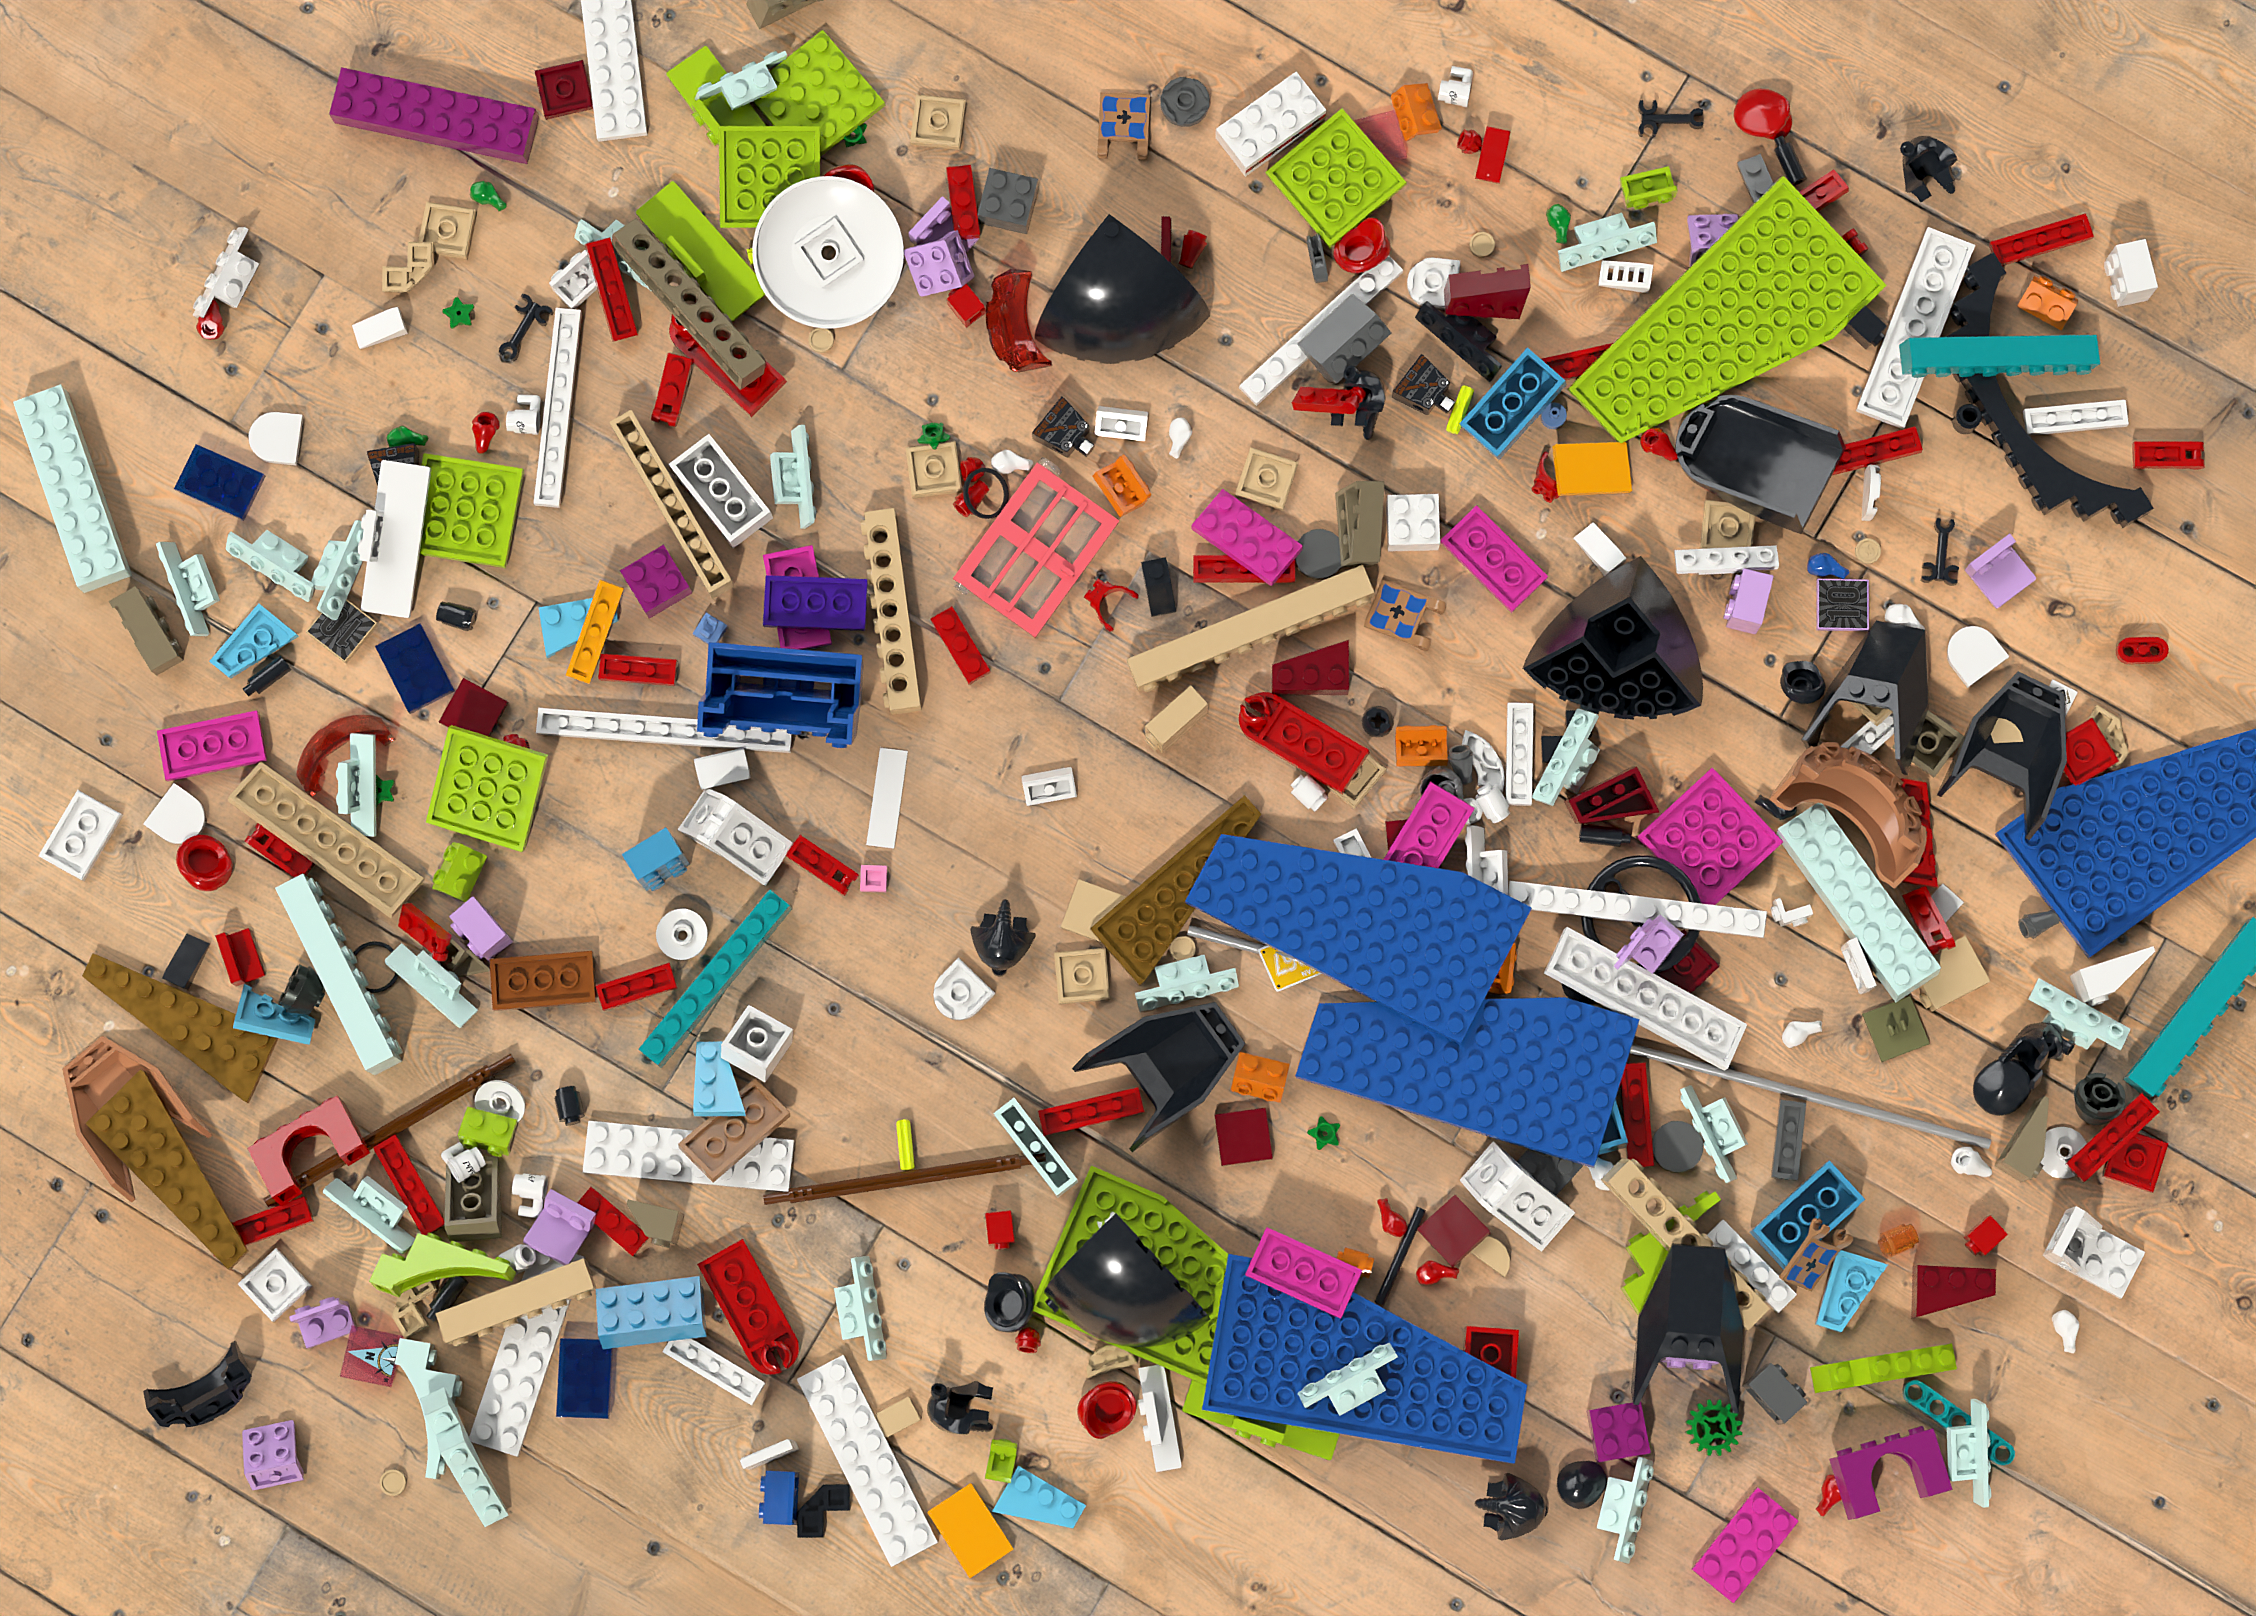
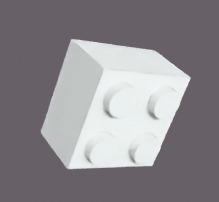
[2104,239,2158,307]
[1386,494,1440,551]
[721,1005,793,1082]

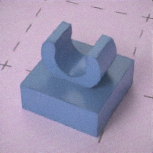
[692,613,728,644]

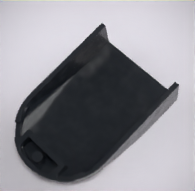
[1676,395,1846,534]

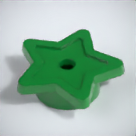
[843,124,867,148]
[442,297,475,329]
[917,423,950,450]
[376,775,395,807]
[1307,1116,1340,1150]

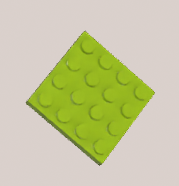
[753,30,886,157]
[1265,108,1407,249]
[718,126,820,228]
[419,453,524,568]
[426,725,548,852]

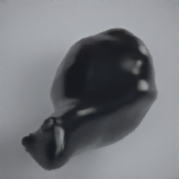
[1755,795,1797,820]

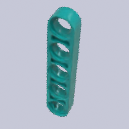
[1902,1380,2015,1465]

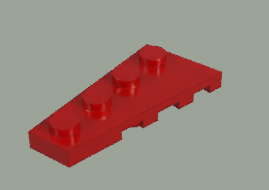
[1900,778,1938,888]

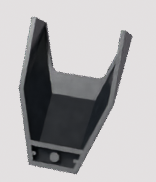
[1802,620,1929,775]
[1937,671,2067,840]
[1072,1002,1245,1152]
[1631,1243,1743,1414]

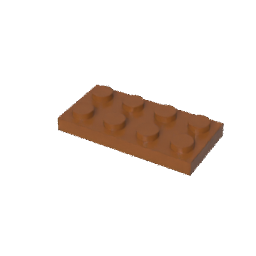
[489,951,597,1011]

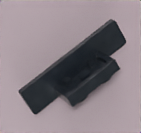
[1415,301,1502,382]

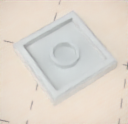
[1841,937,1877,994]
[238,1248,312,1322]

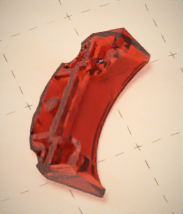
[986,269,1052,373]
[296,715,396,797]

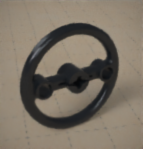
[1581,855,1701,974]

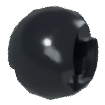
[1362,706,1394,738]

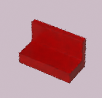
[215,928,265,987]

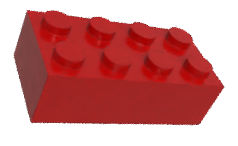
[1463,1326,1519,1379]

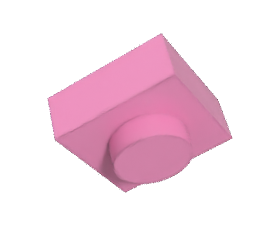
[860,865,887,893]

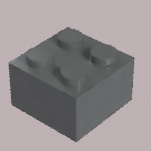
[977,168,1039,234]
[1742,1363,1808,1425]

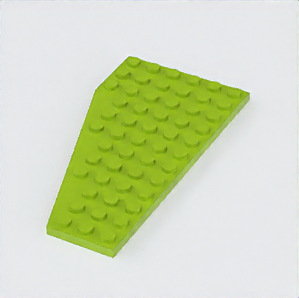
[1567,176,1887,443]
[1033,1166,1319,1433]

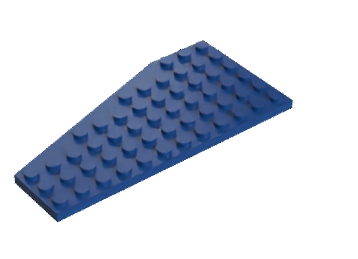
[1995,729,2256,958]
[1185,834,1532,1045]
[1295,997,1640,1168]
[1202,1254,1527,1464]

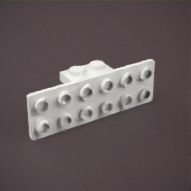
[358,460,431,618]

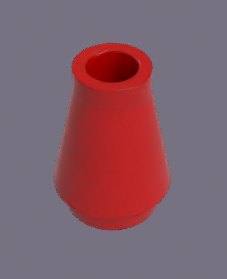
[1178,230,1207,269]
[953,480,989,517]

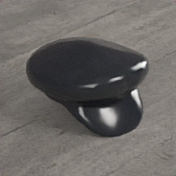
[1973,1059,2031,1116]
[984,1272,1034,1333]

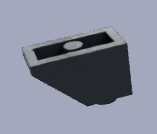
[1141,557,1176,617]

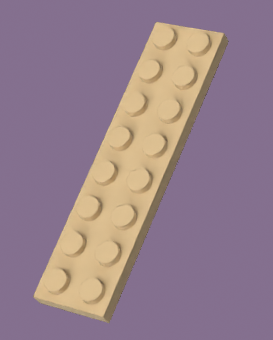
[228,762,424,919]

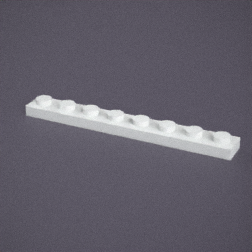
[1239,256,1403,406]
[534,308,582,508]

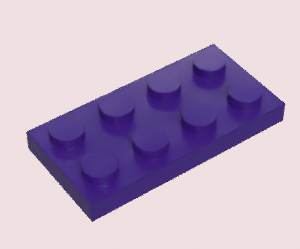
[763,575,868,631]

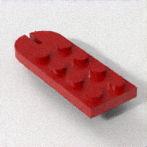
[669,314,787,417]
[1239,692,1370,795]
[697,1239,800,1375]

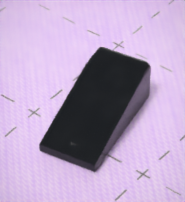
[162,934,210,990]

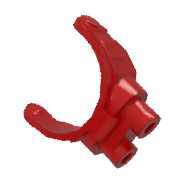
[1531,451,1560,503]
[1084,578,1139,632]

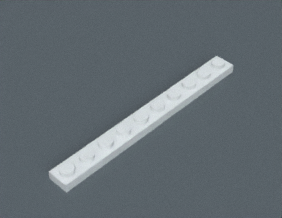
[536,708,792,753]
[1508,881,1767,938]

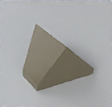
[440,931,490,977]

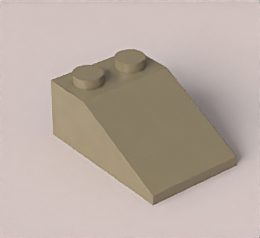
[1994,1096,2049,1183]
[444,1156,502,1242]

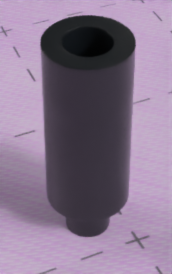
[1774,136,1807,186]
[243,655,292,697]
[1579,824,1631,847]
[427,1276,469,1322]

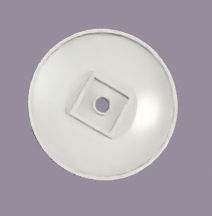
[753,176,904,328]

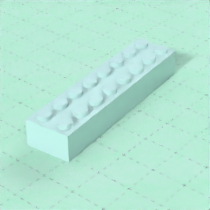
[13,384,132,593]
[1777,803,1941,1003]
[275,874,403,1075]

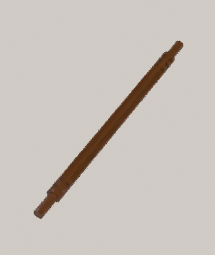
[263,1053,516,1207]
[763,1153,1046,1205]

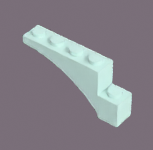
[395,1338,463,1479]
[420,1387,508,1527]

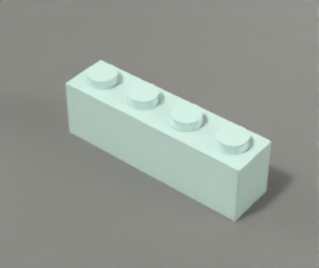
[993,1098,1078,1198]

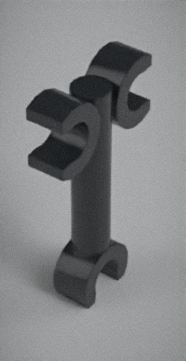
[1638,100,1703,137]
[499,294,554,362]
[1920,518,1959,586]

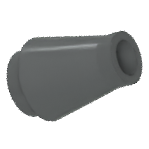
[1448,745,1473,785]
[2018,910,2059,939]

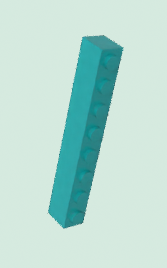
[1899,335,2100,378]
[638,890,792,1068]
[2123,917,2256,1099]

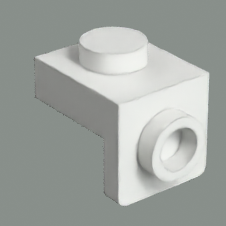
[1770,898,1813,927]

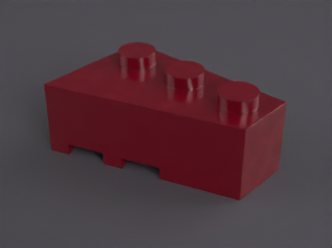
[1444,264,1531,319]
[1272,640,1349,695]
[1564,766,1659,824]
[1911,1265,1996,1319]

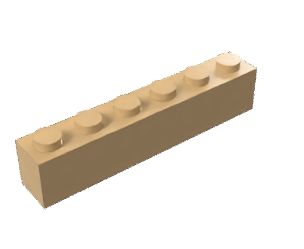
[435,1259,597,1347]

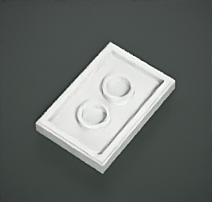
[39,790,123,881]
[740,1439,799,1470]

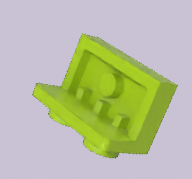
[1619,166,1678,210]
[432,842,487,902]
[458,1106,518,1157]

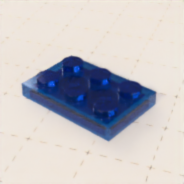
[174,444,266,521]
[375,623,455,714]
[556,1338,613,1419]

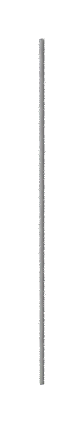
[1187,925,1991,1149]

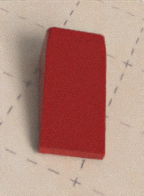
[1475,126,1511,184]

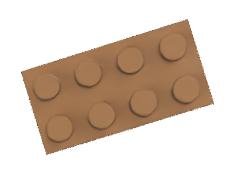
[678,1078,790,1183]

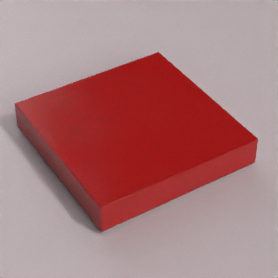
[2064,717,2119,786]
[2102,1133,2169,1193]

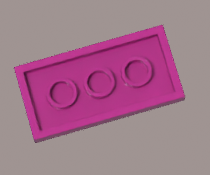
[1191,489,1303,586]
[1440,505,1548,613]
[763,545,832,650]
[157,710,267,781]
[1383,781,1475,868]
[1245,1227,1362,1319]
[1691,1487,1799,1603]

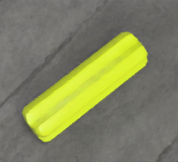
[1446,385,1474,435]
[896,1119,915,1171]

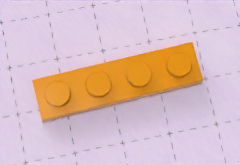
[566,579,624,684]

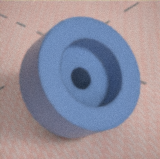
[1541,402,1567,429]

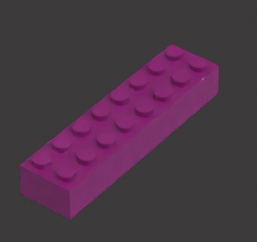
[329,67,539,164]

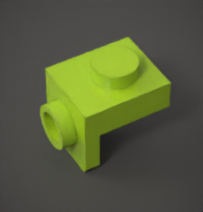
[985,1439,1017,1483]

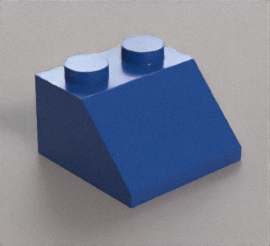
[759,1471,800,1525]

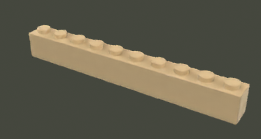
[1127,565,1374,692]

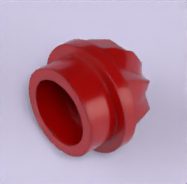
[1457,129,1482,154]
[960,457,985,482]
[1015,1327,1041,1353]

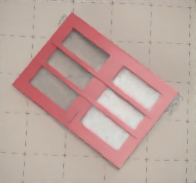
[953,457,1119,638]

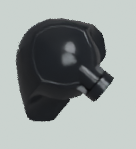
[1900,136,1958,203]
[1331,365,1386,440]
[970,899,1036,977]
[1998,1022,2075,1090]
[927,1381,993,1435]
[1474,1473,1548,1541]

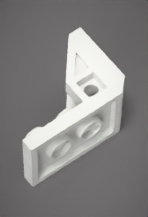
[678,788,794,886]
[1460,1141,1575,1252]
[2042,1206,2145,1299]

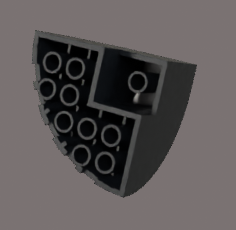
[1034,214,1210,364]
[1522,556,1703,720]
[1044,1213,1210,1347]

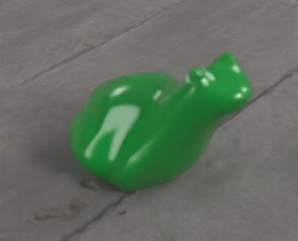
[470,181,507,211]
[1546,204,1571,244]
[386,426,429,447]

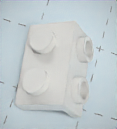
[549,250,597,309]

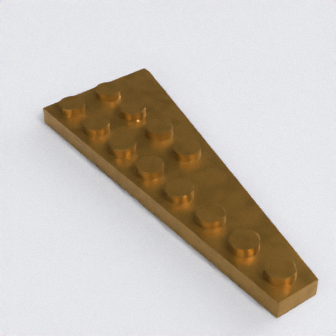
[1090,795,1261,986]
[82,953,279,1103]
[85,1069,249,1270]

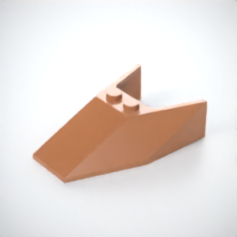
[62,1036,212,1203]

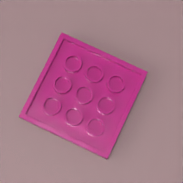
[1637,768,1783,905]

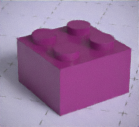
[620,544,692,619]
[1586,1401,1651,1463]

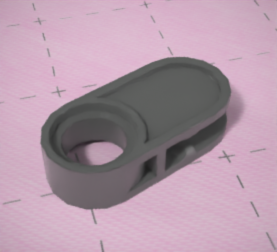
[1306,234,1328,284]

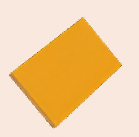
[1552,442,1632,496]
[927,1483,1014,1578]

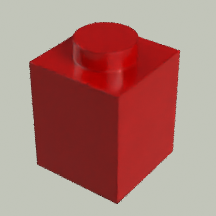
[947,284,986,328]
[985,1210,1015,1250]
[1963,1215,2008,1257]

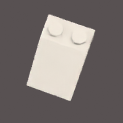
[2070,946,2155,1007]

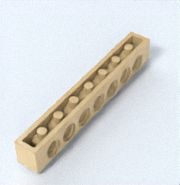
[609,410,734,599]
[860,508,922,715]
[1601,1158,1770,1331]

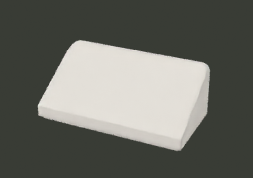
[1095,406,1148,441]
[694,748,750,789]
[1022,767,1077,806]

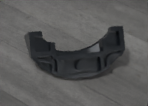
[143,1341,252,1428]

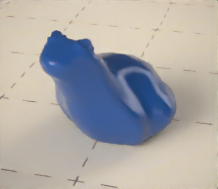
[1807,553,1850,579]

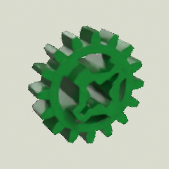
[1685,1399,1743,1456]

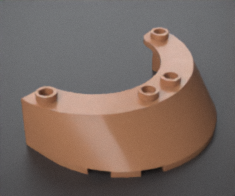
[1769,742,1927,889]

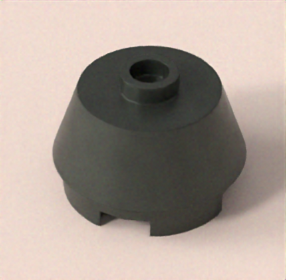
[278,964,325,1015]
[2074,1073,2125,1125]

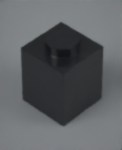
[1844,306,1887,349]

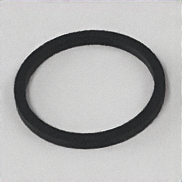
[963,468,1009,519]
[353,941,399,993]

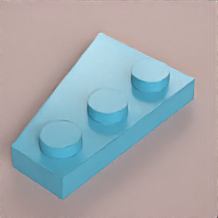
[539,598,619,658]
[209,603,299,679]
[233,984,316,1045]
[693,1041,746,1116]
[1815,1250,1888,1332]
[992,1466,1086,1528]

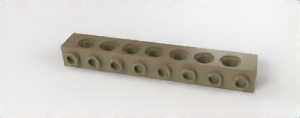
[612,218,766,390]

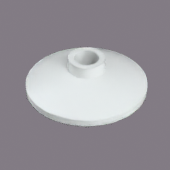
[656,909,708,960]
[475,1080,525,1122]
[2040,1127,2087,1179]

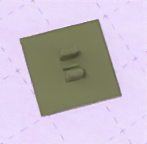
[1862,996,1930,1062]

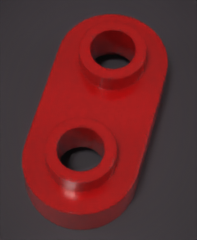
[2116,637,2169,664]

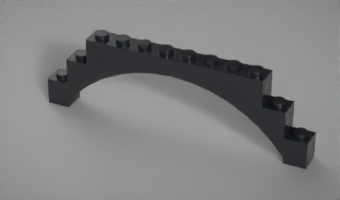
[1946,252,2154,528]

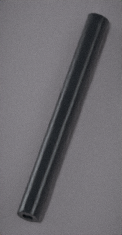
[1375,1206,1426,1306]

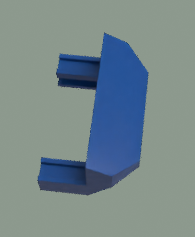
[697,642,864,748]

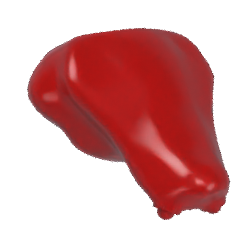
[196,300,225,340]
[472,412,500,454]
[1640,428,1678,461]
[1377,1198,1408,1237]
[1416,1260,1459,1285]
[1816,1474,1842,1516]

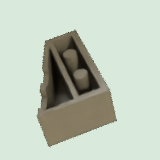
[746,0,823,30]
[1335,481,1384,568]
[109,586,183,676]

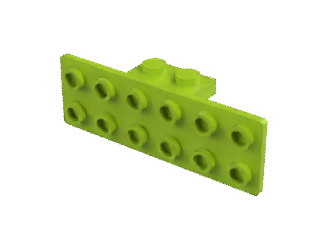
[666,46,766,146]
[636,181,765,322]
[1182,1380,1340,1460]

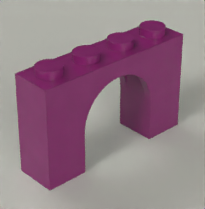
[1829,1426,1953,1520]

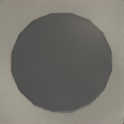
[1160,77,1209,127]
[1295,529,1342,580]
[1652,1121,1703,1173]

